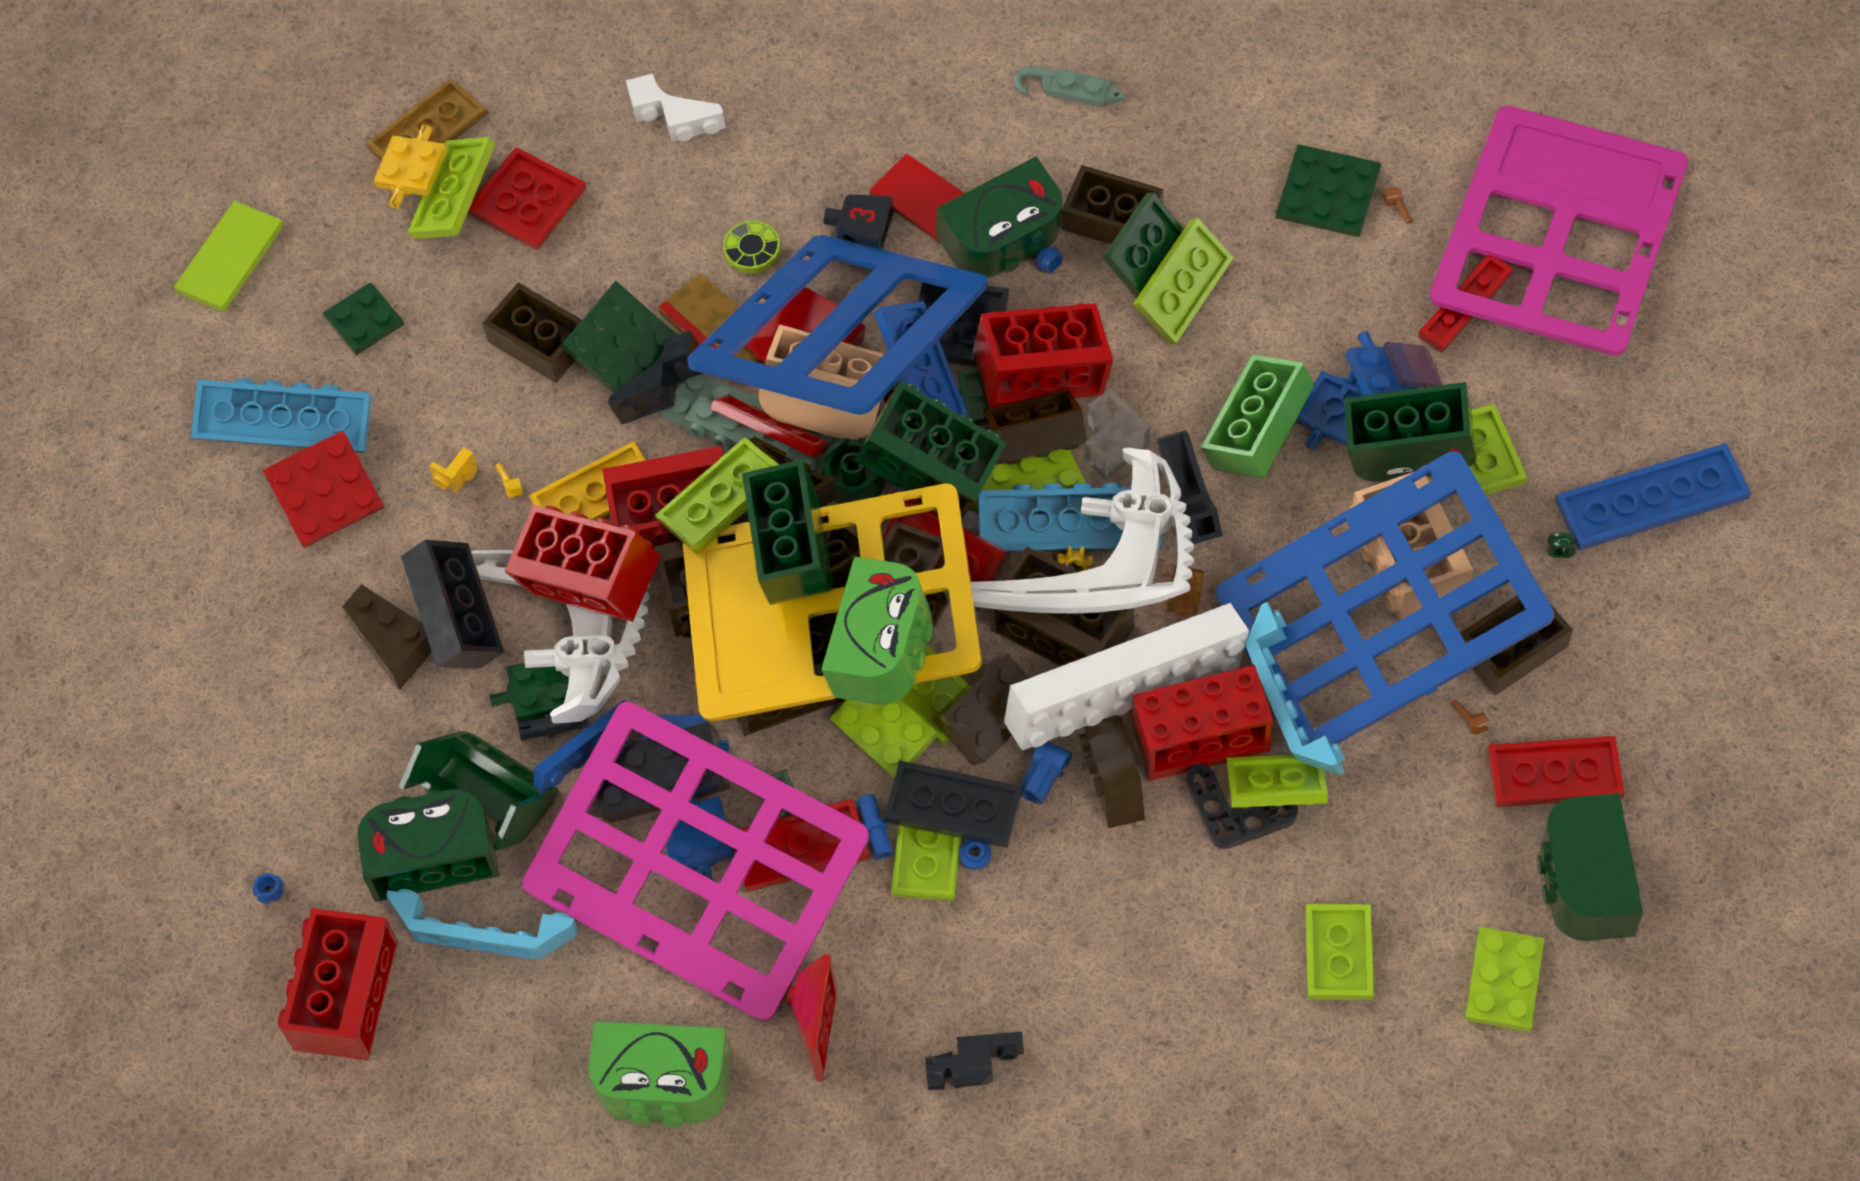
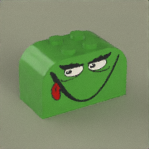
[822,557,933,705]
[589,1021,732,1127]

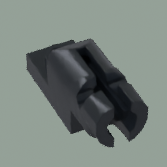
[925,1031,1024,1090]

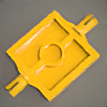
[373,124,447,209]

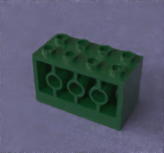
[854,381,1007,518]

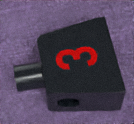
[823,194,894,250]

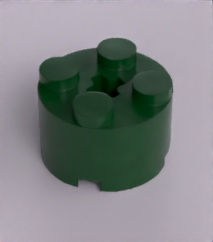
[823,438,885,504]

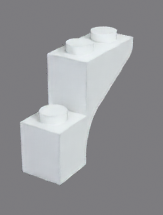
[626,74,726,142]

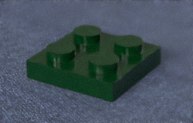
[323,282,404,356]

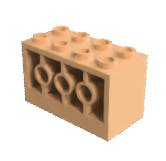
[1349,472,1473,621]

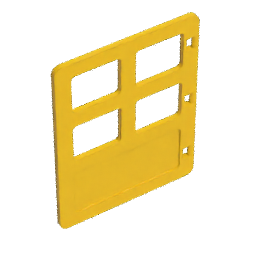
[683,483,982,722]

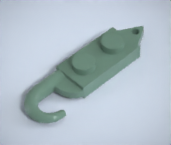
[1013,66,1124,107]

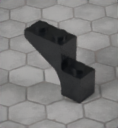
[608,330,703,424]
[1157,430,1223,544]

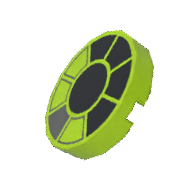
[723,221,781,273]

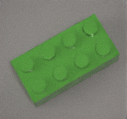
[1201,354,1315,479]

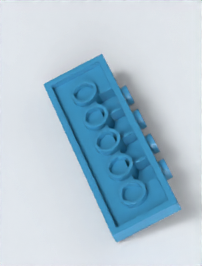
[191,378,373,453]
[977,483,1162,552]

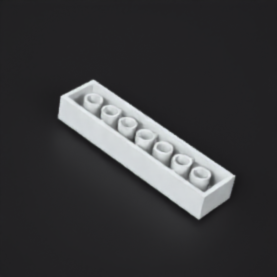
[1004,603,1249,750]

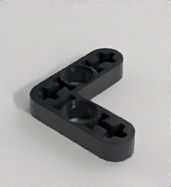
[1186,764,1298,849]

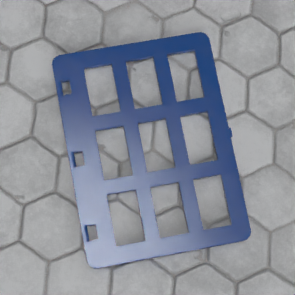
[1216,451,1554,744]

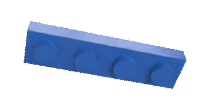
[533,699,628,793]

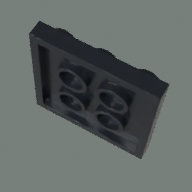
[918,282,1009,366]

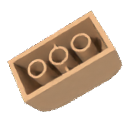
[759,325,884,440]

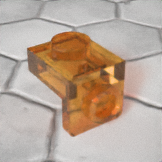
[1166,566,1204,616]

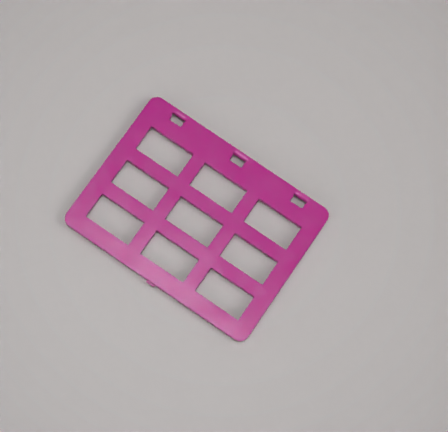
[522,702,869,1020]

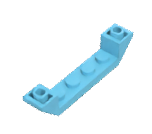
[1245,602,1345,775]
[387,889,578,960]

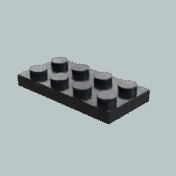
[884,761,1023,848]

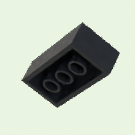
[401,540,505,668]
[588,721,731,823]

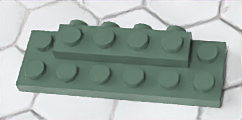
[661,373,840,475]

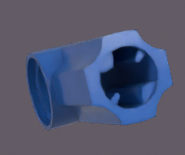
[1020,741,1072,804]

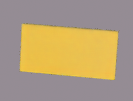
[529,441,646,521]

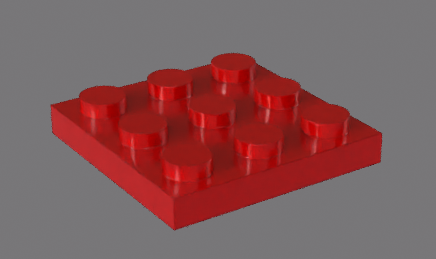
[468,147,587,250]
[263,431,384,548]

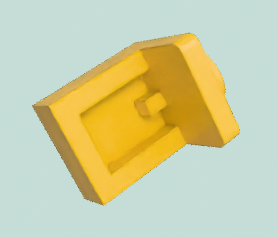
[429,447,478,492]

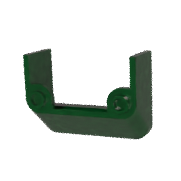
[398,731,559,851]

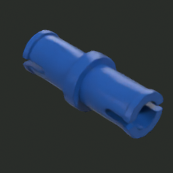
[856,794,894,860]

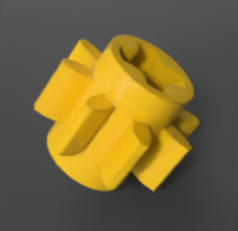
[1057,546,1093,572]

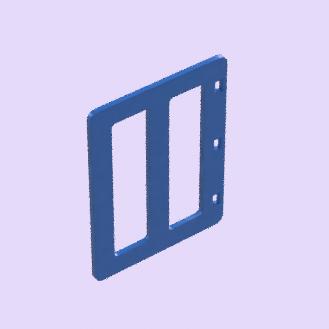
[688,235,988,415]

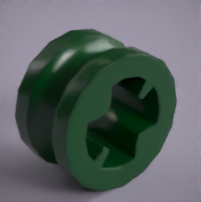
[1548,532,1575,558]

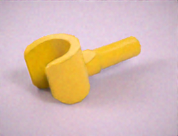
[495,463,523,498]

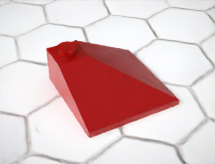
[744,287,866,365]
[788,955,837,1082]

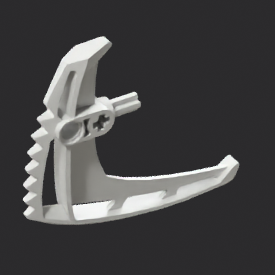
[944,448,1194,613]
[471,550,650,723]

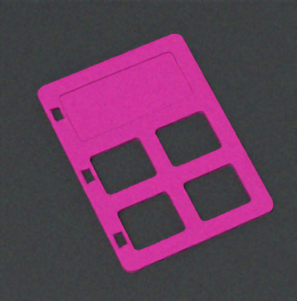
[1429,106,1688,356]

